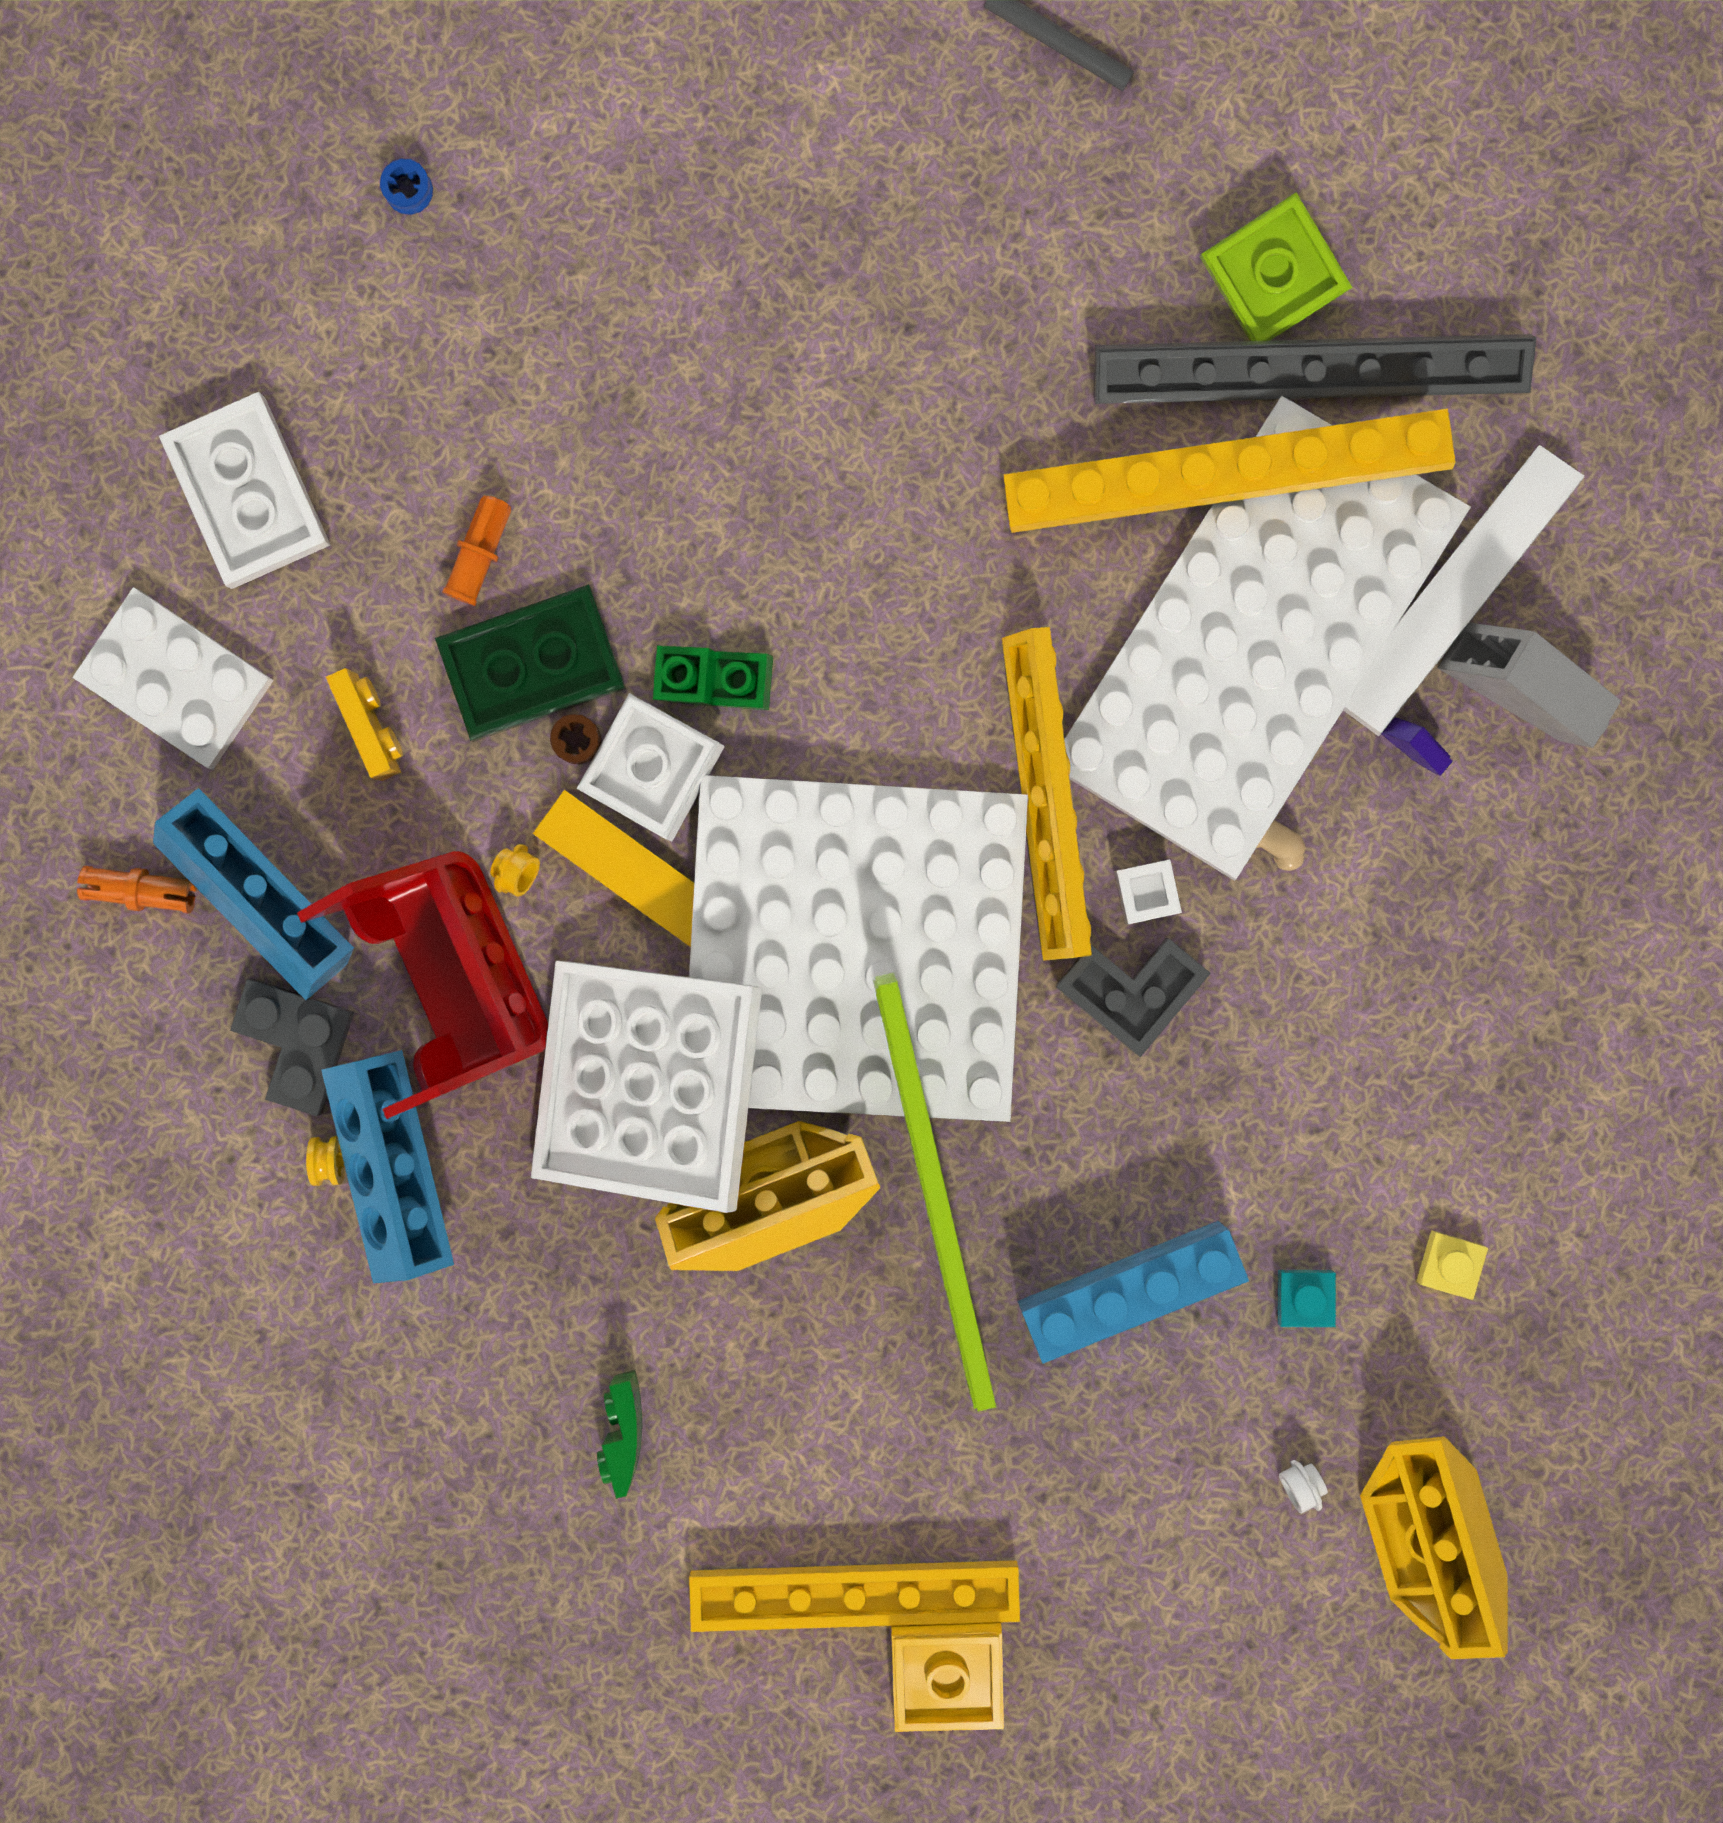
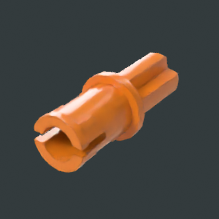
[442,495,511,606]

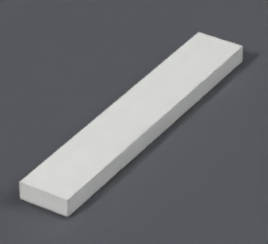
[1343,445,1584,736]

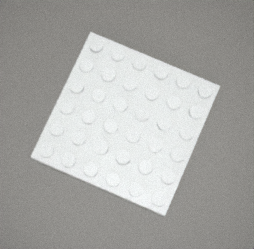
[689,775,1028,1122]

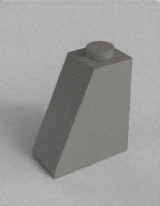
[1438,623,1621,748]

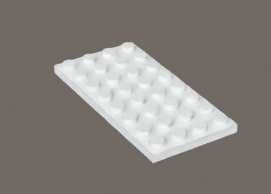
[1064,396,1471,881]

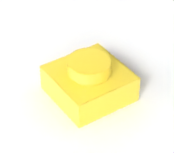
[1416,1230,1488,1300]

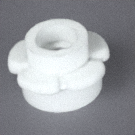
[1279,1460,1328,1514]

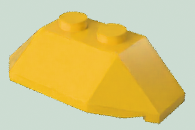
[655,1121,880,1271]
[1360,1436,1508,1659]

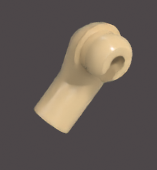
[1256,820,1306,871]

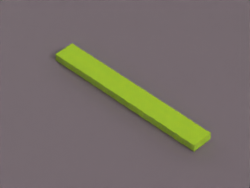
[873,972,996,1412]

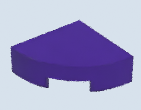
[1381,717,1453,776]

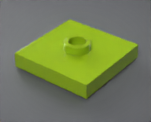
[1200,192,1353,341]

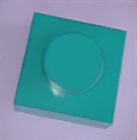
[1278,1270,1336,1327]

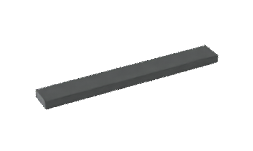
[1094,334,1537,404]

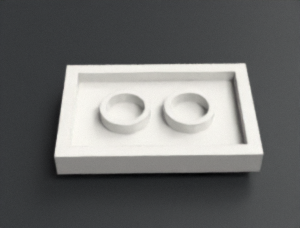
[159,392,330,589]
[72,587,273,770]

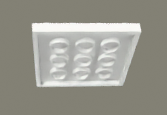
[531,961,762,1213]

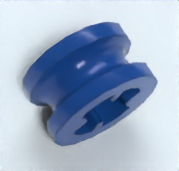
[380,158,433,215]

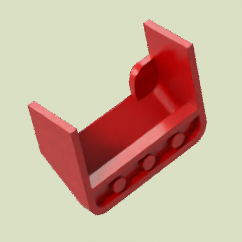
[297,851,548,1119]

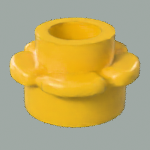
[490,844,540,897]

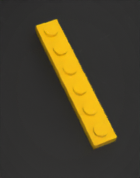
[1002,627,1092,961]
[689,1560,1020,1632]

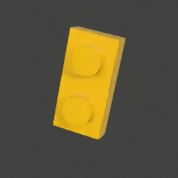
[326,668,403,781]

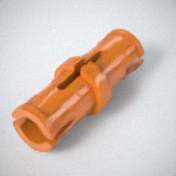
[77,866,197,913]

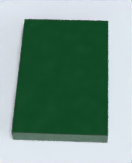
[435,584,626,742]

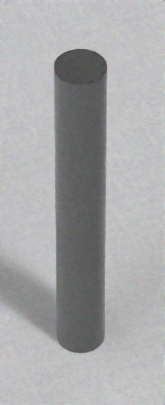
[984,0,1135,91]

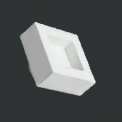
[1114,859,1182,924]

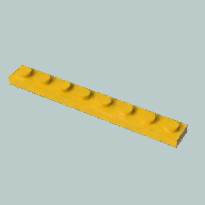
[1003,408,1456,533]

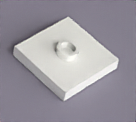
[577,693,725,842]

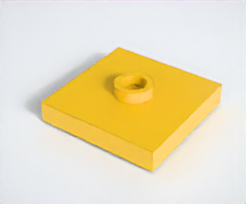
[891,1622,1004,1732]

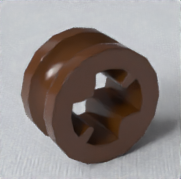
[550,714,602,765]

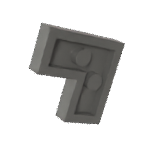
[1055,938,1211,1057]
[230,978,354,1116]

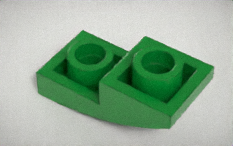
[653,645,773,710]
[597,1370,642,1499]

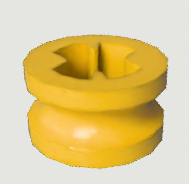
[306,1136,345,1186]

